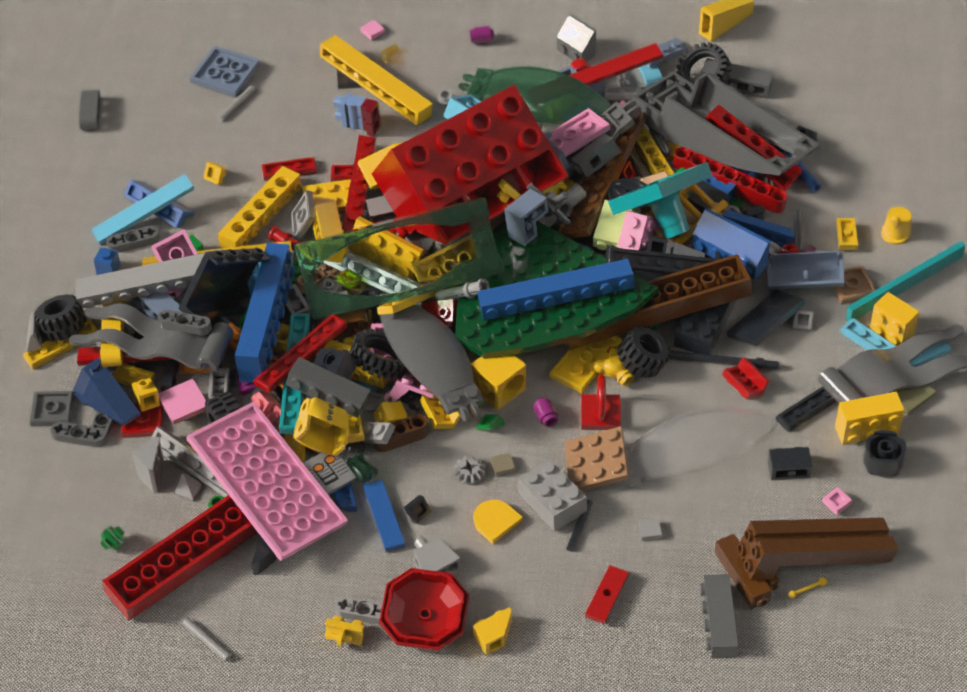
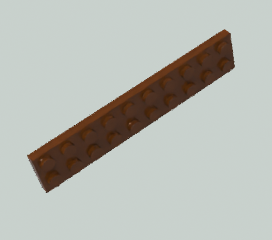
[558,112,648,239]

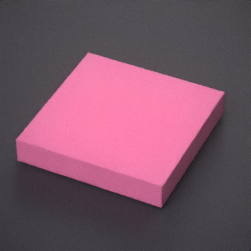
[158,379,206,425]

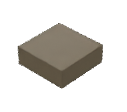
[490,453,515,477]

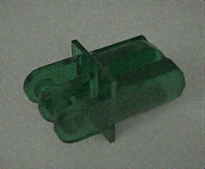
[345,452,378,484]

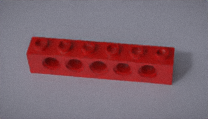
[705,105,803,191]

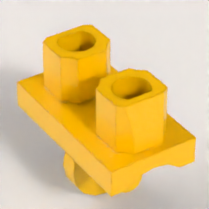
[325,615,364,647]

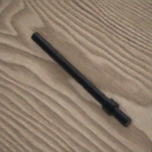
[669,351,779,369]

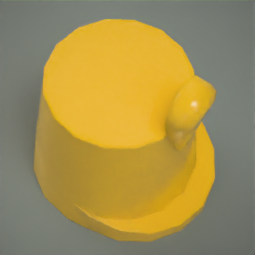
[881,206,912,245]

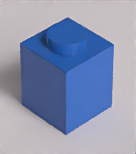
[93,247,121,275]

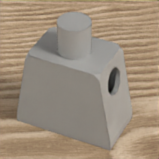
[413,537,461,574]

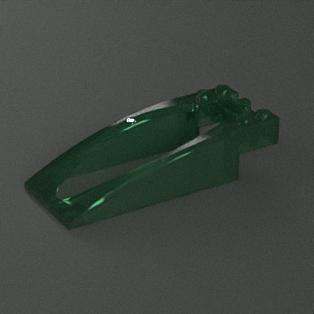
[294,197,504,320]

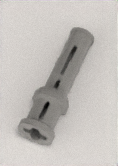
[435,278,490,301]

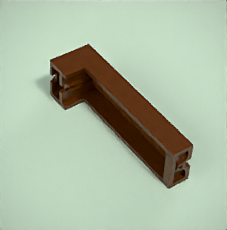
[737,517,898,580]

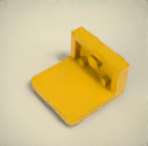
[420,395,461,429]

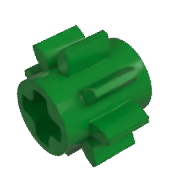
[99,525,125,551]

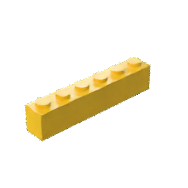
[312,196,348,263]

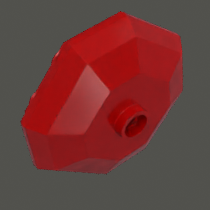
[379,568,470,651]

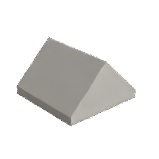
[132,437,165,493]

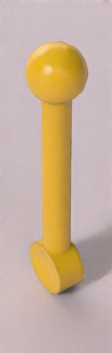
[788,577,827,599]

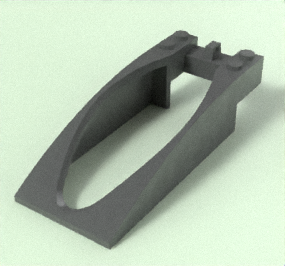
[632,71,820,175]

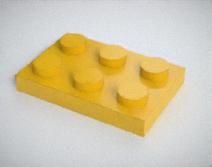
[302,179,351,212]

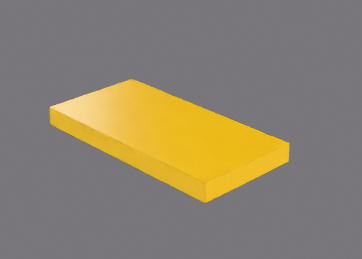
[549,336,623,394]

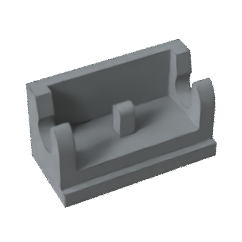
[365,196,394,222]

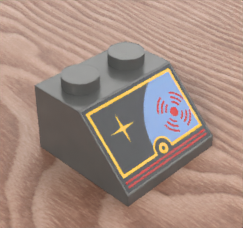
[557,14,596,61]

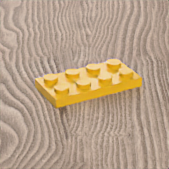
[348,216,424,280]

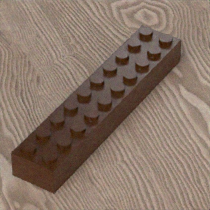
[567,254,752,350]

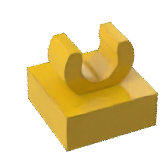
[203,161,227,185]
[497,179,520,203]

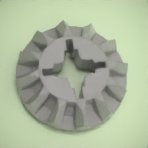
[453,456,485,484]

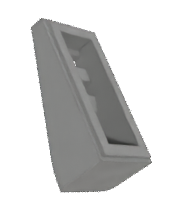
[208,368,230,400]

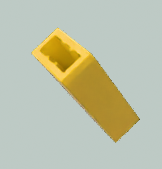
[699,0,754,41]

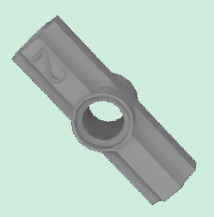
[538,184,586,227]

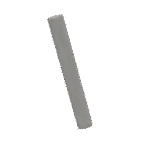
[217,85,255,122]
[182,618,231,662]

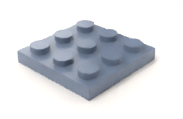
[190,45,260,97]

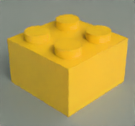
[870,292,919,346]

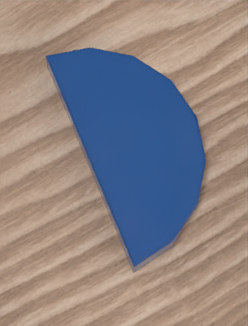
[333,483,357,512]

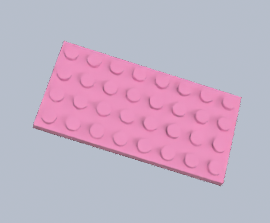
[187,402,348,561]

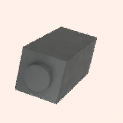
[571,133,620,178]

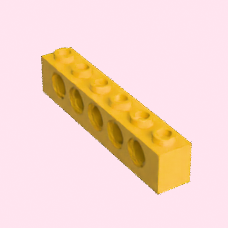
[218,166,302,248]

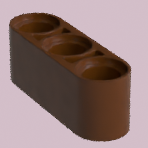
[315,307,370,341]
[374,414,428,452]

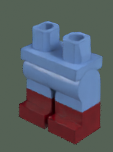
[333,93,381,137]

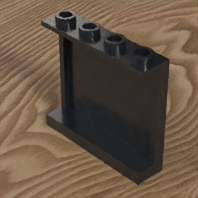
[178,247,270,318]

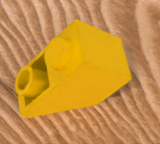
[473,607,512,656]

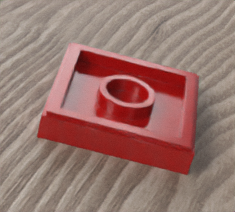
[122,402,163,438]

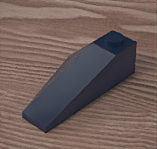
[73,358,141,426]

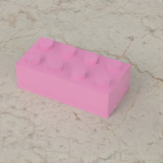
[151,229,197,297]

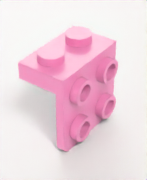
[617,210,659,251]

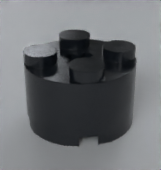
[863,430,907,477]

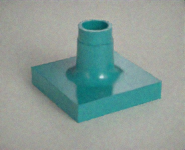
[608,162,712,239]

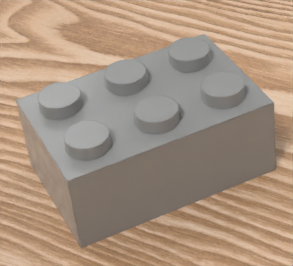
[518,459,587,532]

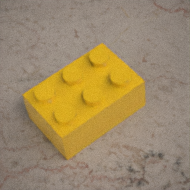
[835,392,904,445]

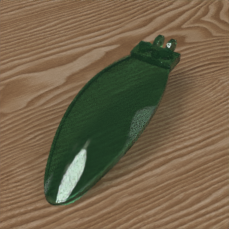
[458,66,611,125]

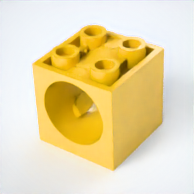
[471,355,526,410]

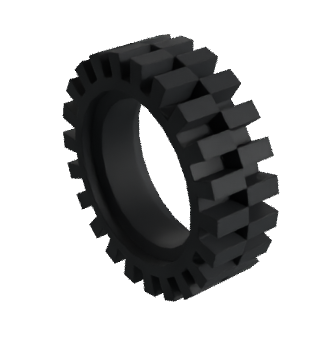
[676,42,732,84]
[350,329,408,380]

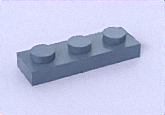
[647,38,688,68]

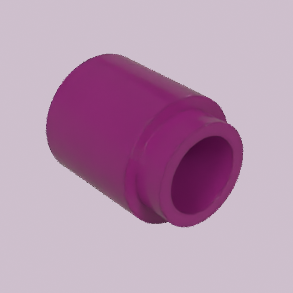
[469,25,494,44]
[533,398,558,427]

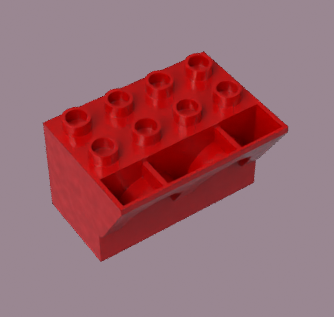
[372,84,569,245]

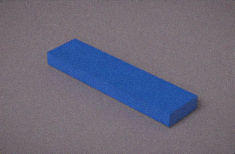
[363,480,405,552]

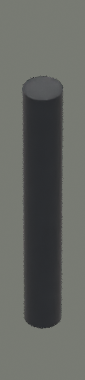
[566,499,593,552]

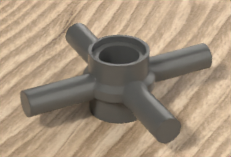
[527,183,571,226]

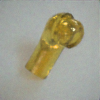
[381,44,399,63]

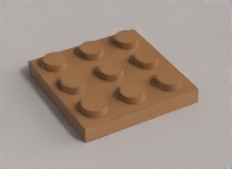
[564,426,630,491]

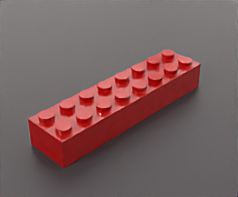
[102,495,258,621]

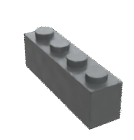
[701,58,774,99]
[286,357,370,418]
[700,574,738,659]

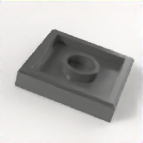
[30,391,74,427]

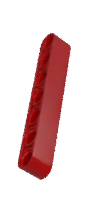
[673,147,788,214]

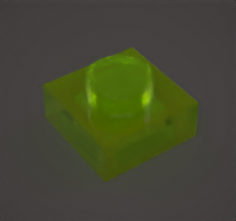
[335,268,363,290]

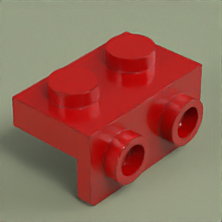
[722,357,769,400]

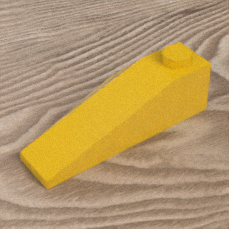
[410,235,479,282]

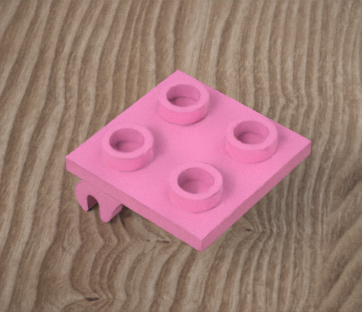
[384,375,434,402]

